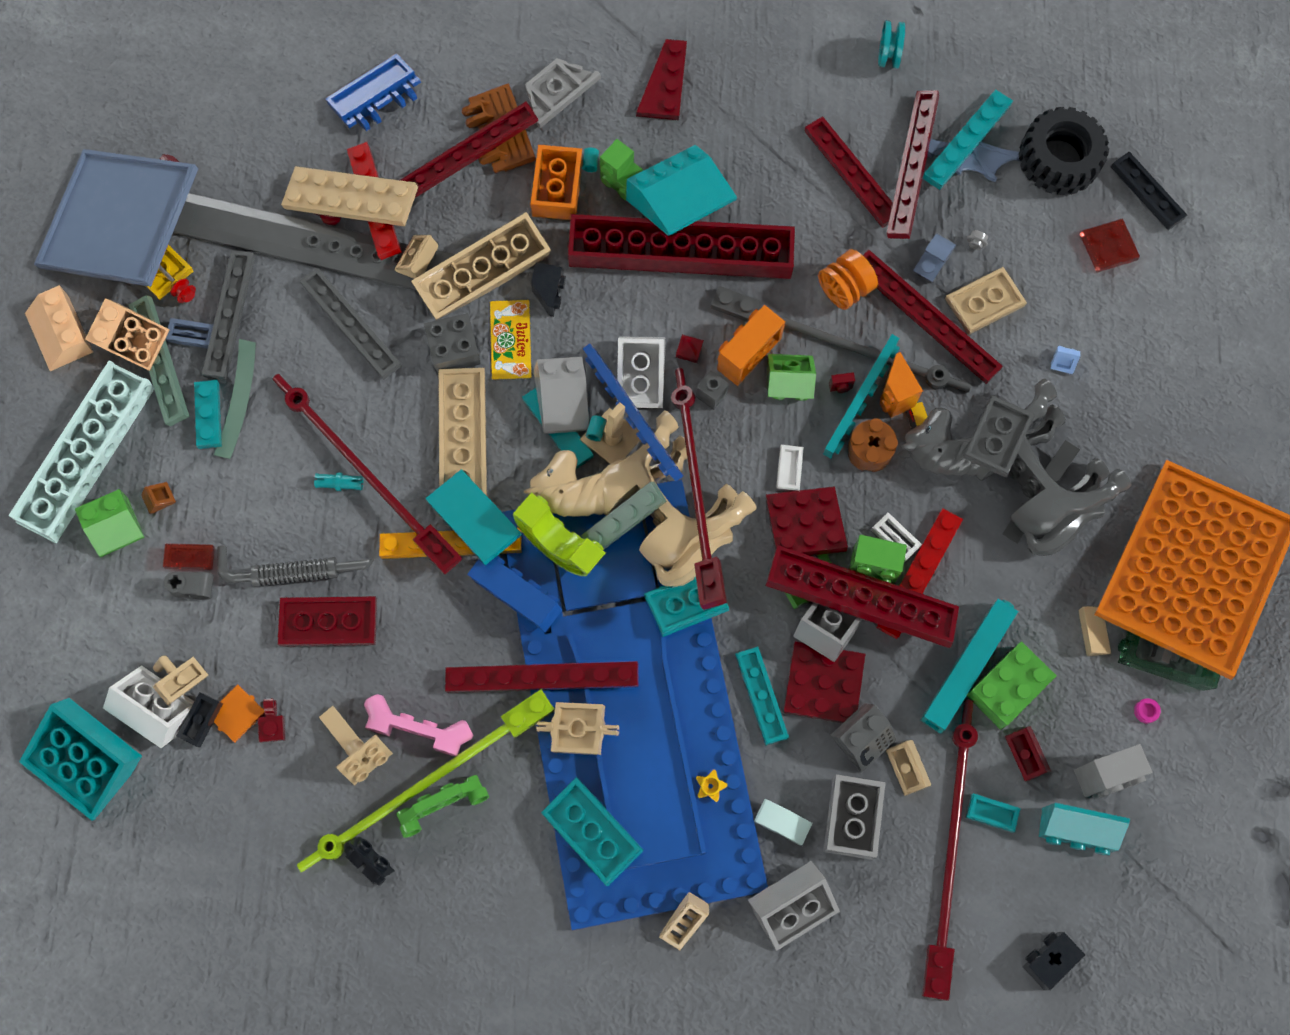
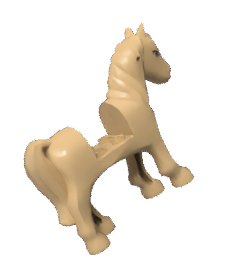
[524,410,757,587]

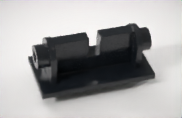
[344,837,395,886]

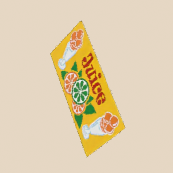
[490,300,531,380]

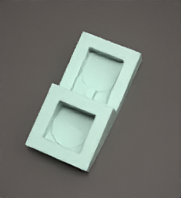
[754,799,812,845]

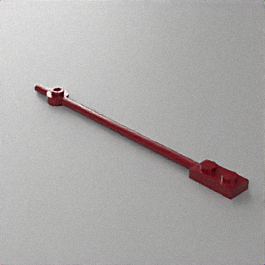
[671,368,727,610]
[272,374,463,575]
[922,700,978,1001]

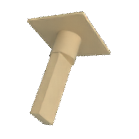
[580,403,640,464]
[319,706,393,785]

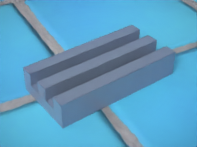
[165,318,213,348]

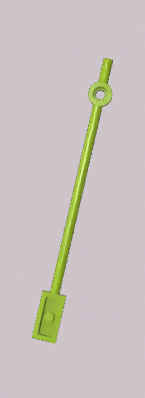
[296,689,555,873]

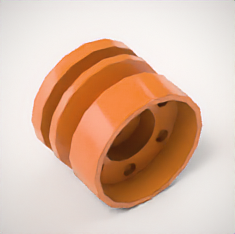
[818,249,878,310]

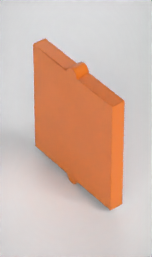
[214,684,265,742]

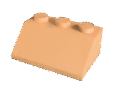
[25,285,93,371]

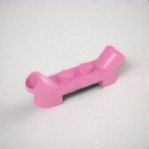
[364,694,473,757]

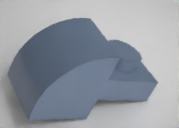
[913,234,956,283]

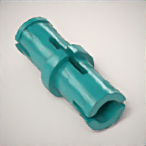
[314,473,364,491]

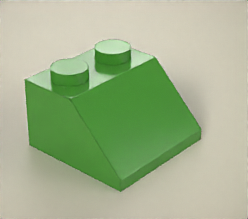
[767,354,816,401]
[75,489,145,557]

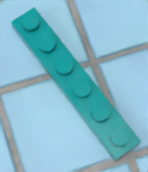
[922,89,1013,190]
[823,334,900,459]

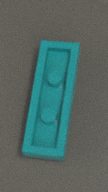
[194,380,222,449]

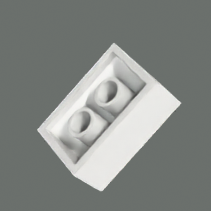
[103,665,194,748]

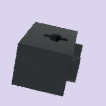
[1023,931,1085,990]

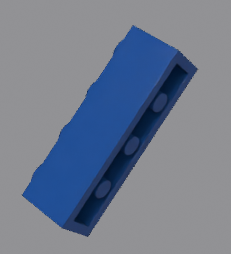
[467,556,563,632]

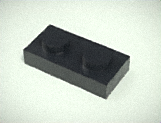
[176,692,223,748]

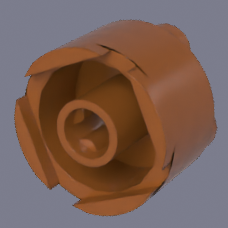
[848,418,898,472]

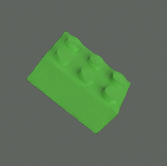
[967,641,1057,730]

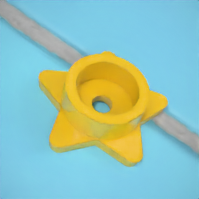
[696,770,727,802]

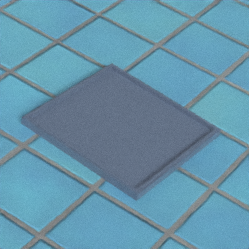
[34,149,198,287]

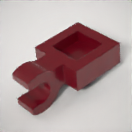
[258,698,285,743]

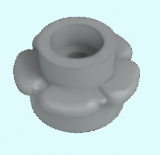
[967,230,988,250]

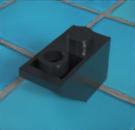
[531,262,566,317]

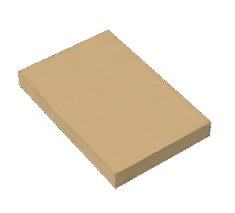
[945,267,1027,335]

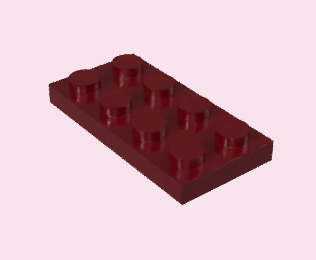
[278,596,377,646]

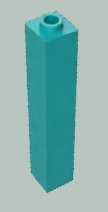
[920,599,1019,734]

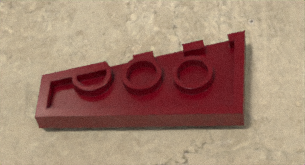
[636,39,687,121]

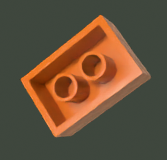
[531,145,583,220]
[717,304,786,386]

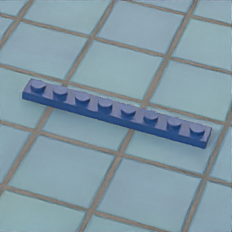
[583,343,683,482]

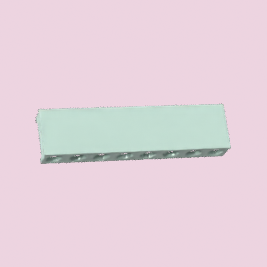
[9,360,154,543]

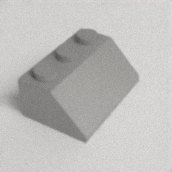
[748,861,840,951]

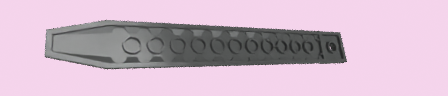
[173,193,455,291]

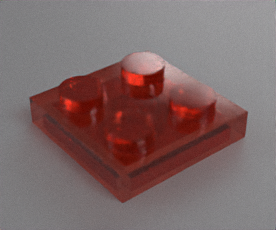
[1080,219,1140,273]

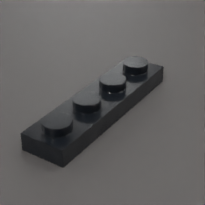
[1111,151,1187,230]

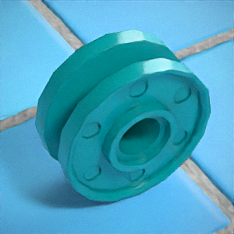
[878,20,905,69]

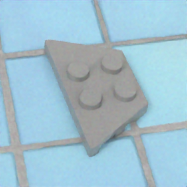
[525,58,601,128]

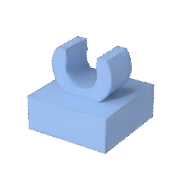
[1051,346,1080,374]

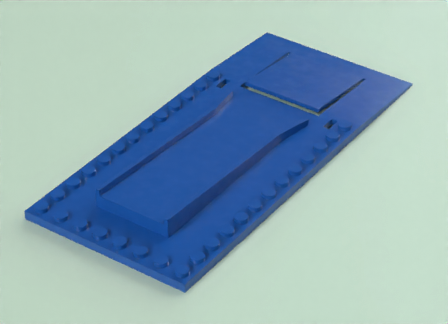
[502,479,768,930]

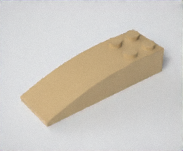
[411,212,551,320]

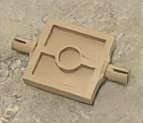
[537,702,619,755]

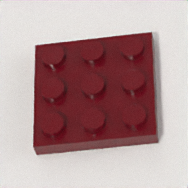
[765,486,848,556]
[783,641,866,723]

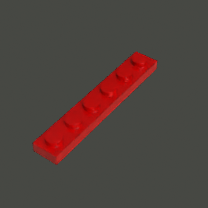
[347,142,402,260]
[876,508,963,639]

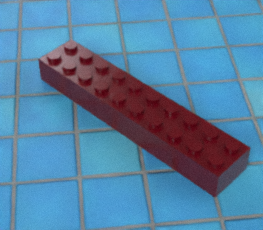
[568,214,795,279]

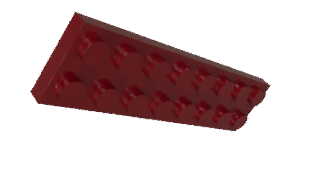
[765,545,959,648]

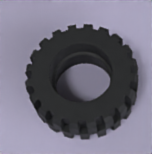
[1018,107,1109,195]

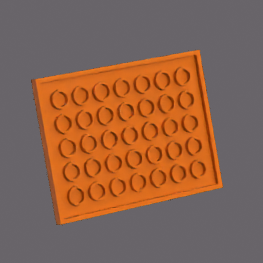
[1094,460,1290,680]

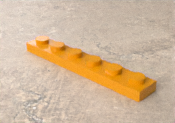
[379,528,522,559]

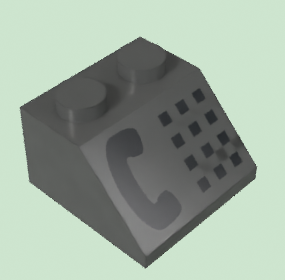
[830,703,896,773]

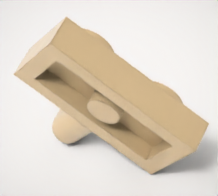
[153,656,208,706]

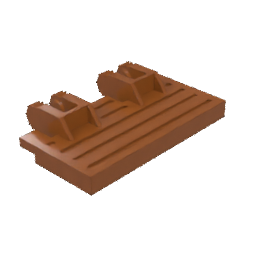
[461,83,536,173]

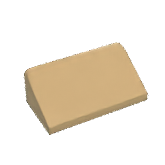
[394,235,438,279]
[1079,606,1111,656]
[886,740,931,796]

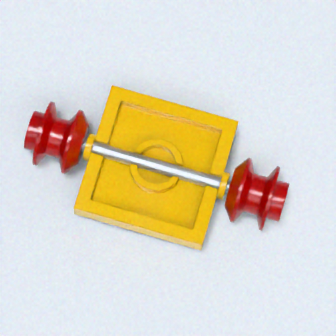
[146,245,196,303]

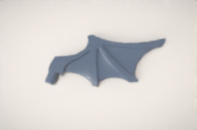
[927,139,1020,182]

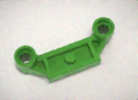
[396,775,490,838]

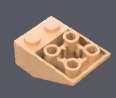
[85,298,170,371]

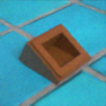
[141,482,176,514]

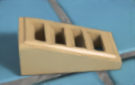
[659,892,709,950]

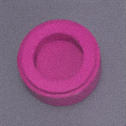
[1134,698,1161,724]

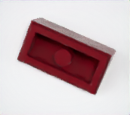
[1005,726,1051,781]

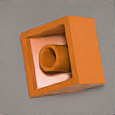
[880,352,923,418]

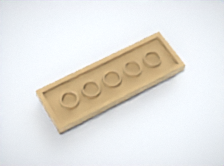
[281,166,418,226]
[439,368,487,496]

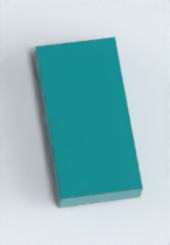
[965,793,1021,833]

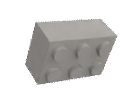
[1073,744,1153,800]
[823,775,886,860]

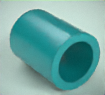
[582,147,599,173]
[586,415,607,442]

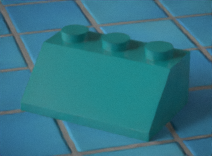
[1038,803,1130,856]

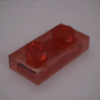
[163,544,215,570]

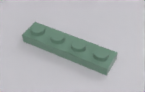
[581,482,667,549]

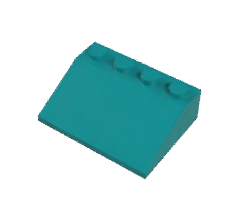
[626,145,737,236]
[19,698,142,821]

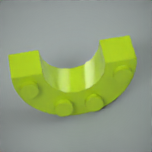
[513,492,605,576]

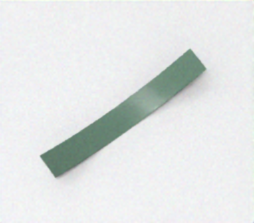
[214,339,256,459]

